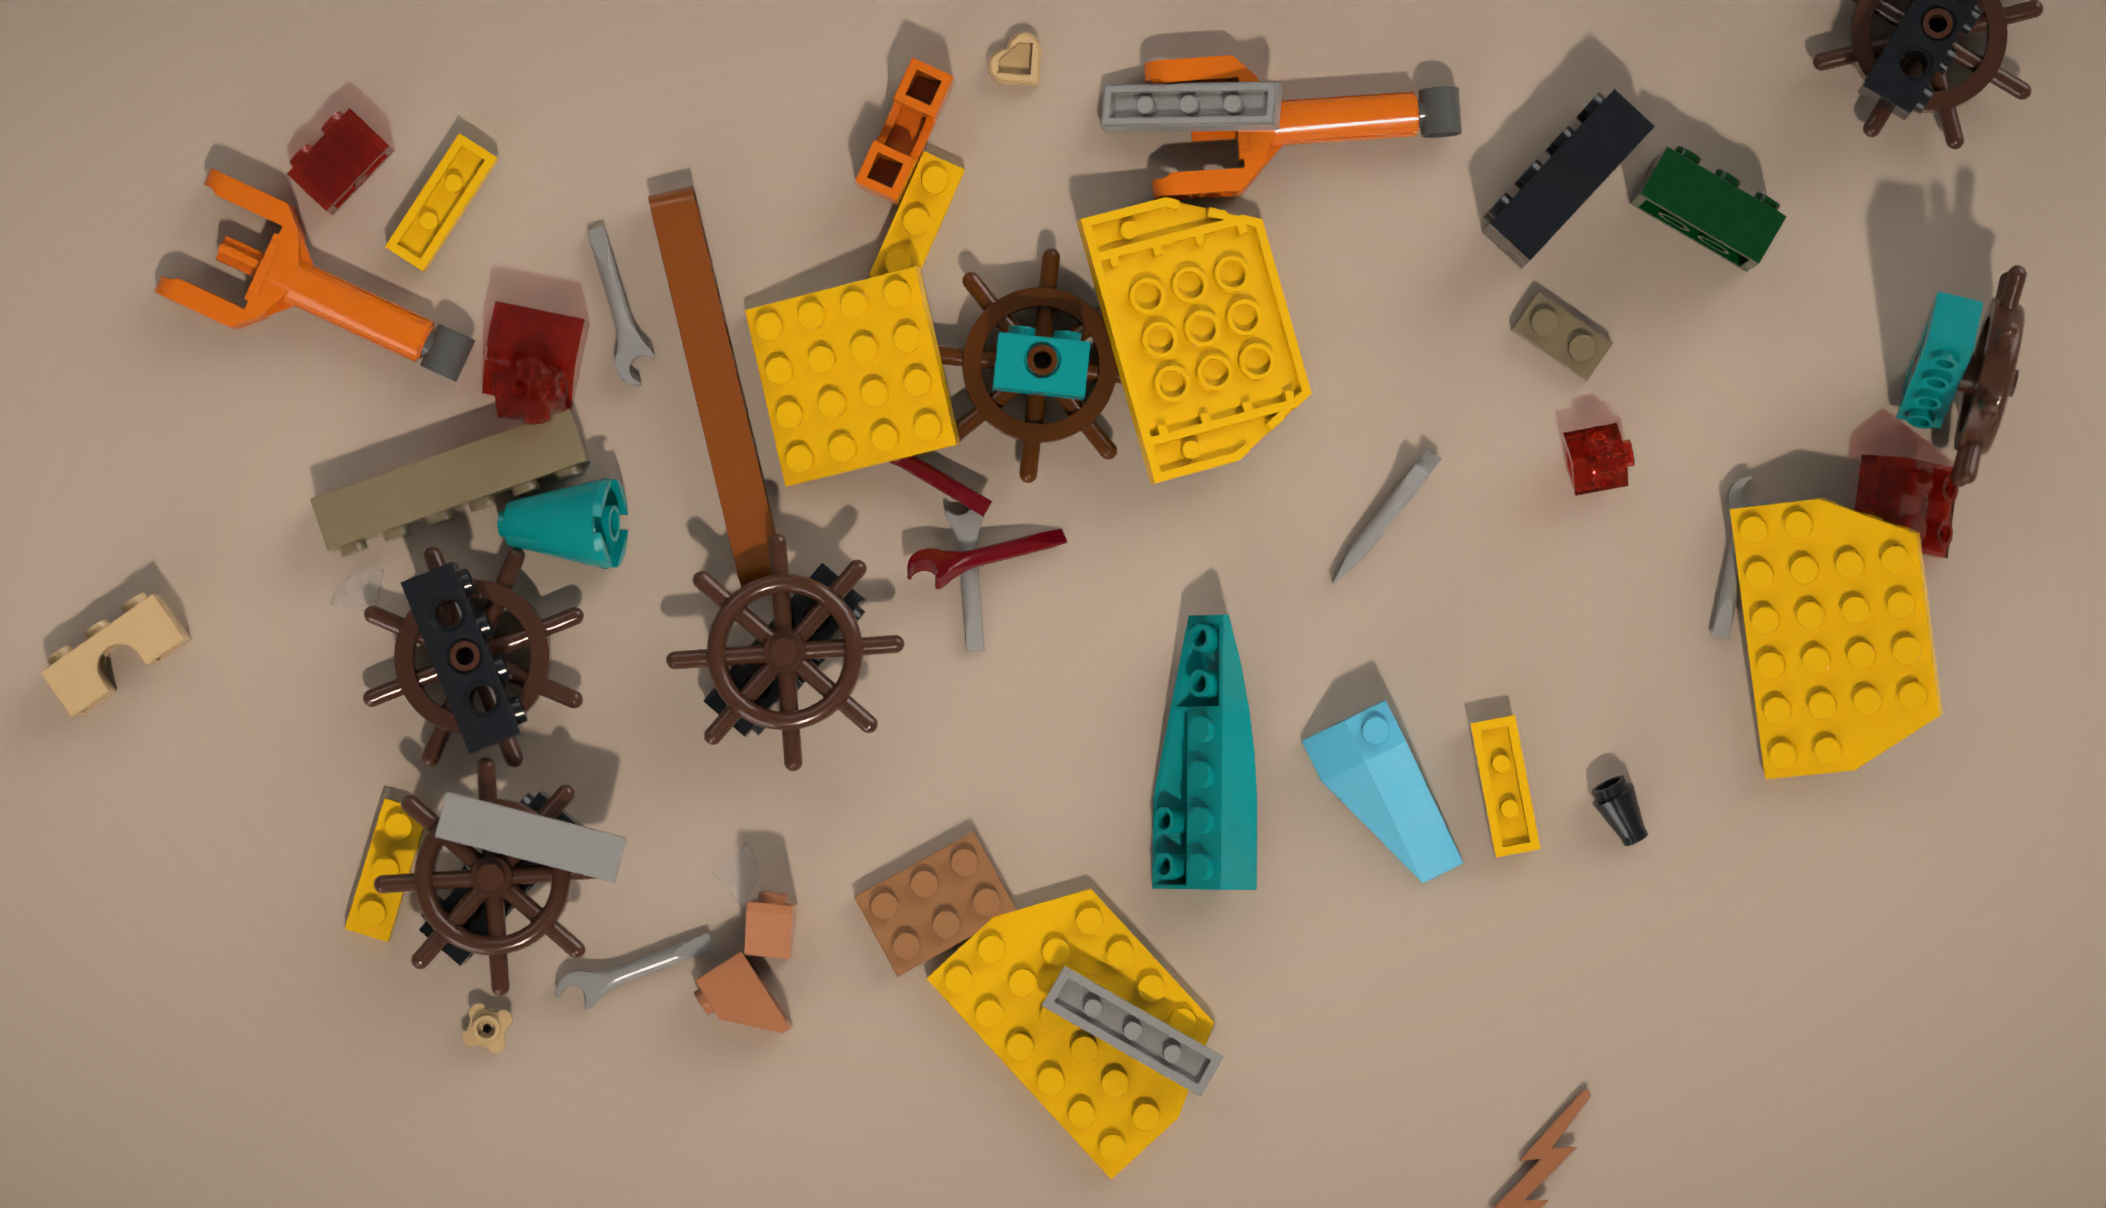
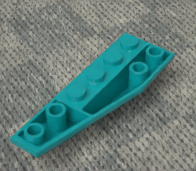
[1152,614,1257,890]

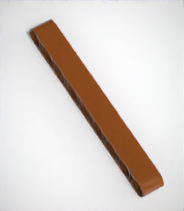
[648,186,776,587]

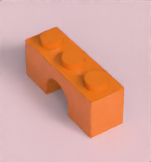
[855,57,955,206]

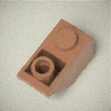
[744,891,798,959]

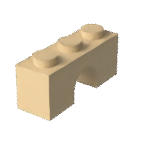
[40,592,191,718]

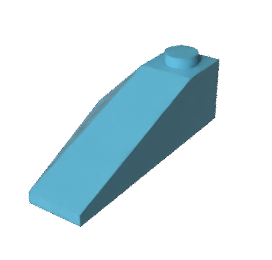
[1302,700,1463,883]

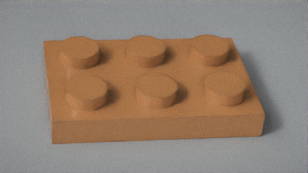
[854,831,1017,977]

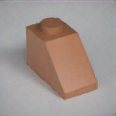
[694,949,793,1033]

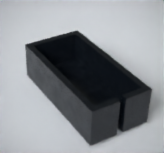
[1482,89,1655,269]

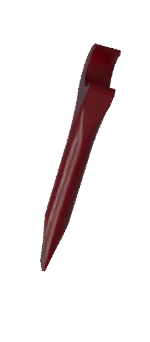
[888,456,992,517]
[907,529,1068,589]

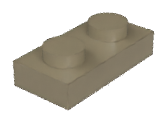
[1511,292,1613,381]

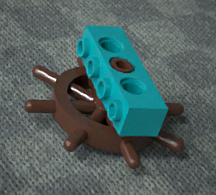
[1896,265,2027,487]

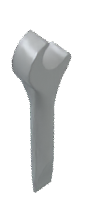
[587,226,655,386]
[1332,448,1441,584]
[1711,476,1768,639]
[945,488,985,652]
[556,932,715,1009]

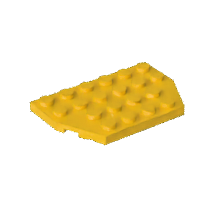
[1076,197,1312,485]
[1730,497,1943,779]
[926,888,1214,1180]

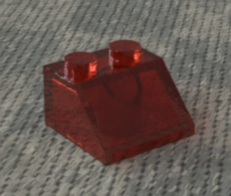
[482,301,590,411]

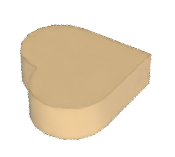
[988,32,1042,87]

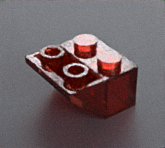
[1855,454,1959,558]

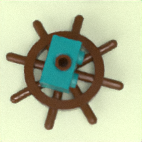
[938,248,1122,483]

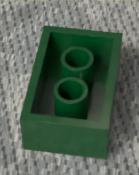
[1629,146,1787,272]

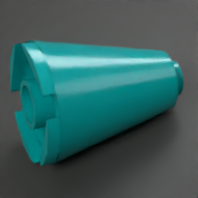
[497,478,628,569]

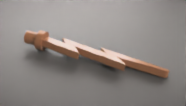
[1494,1090,1591,1208]

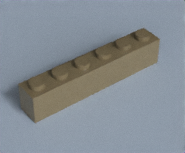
[310,409,591,557]

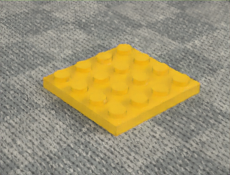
[745,266,961,487]

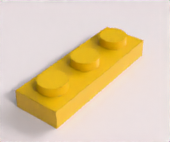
[385,133,499,273]
[869,151,965,278]
[1469,715,1541,858]
[345,798,424,942]

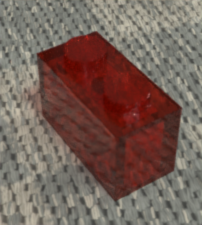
[287,108,395,216]

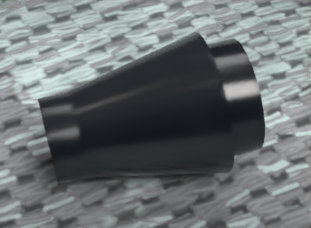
[1591,775,1648,846]

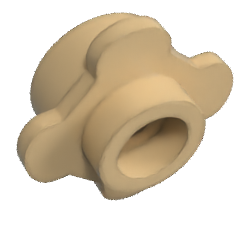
[462,1003,513,1054]

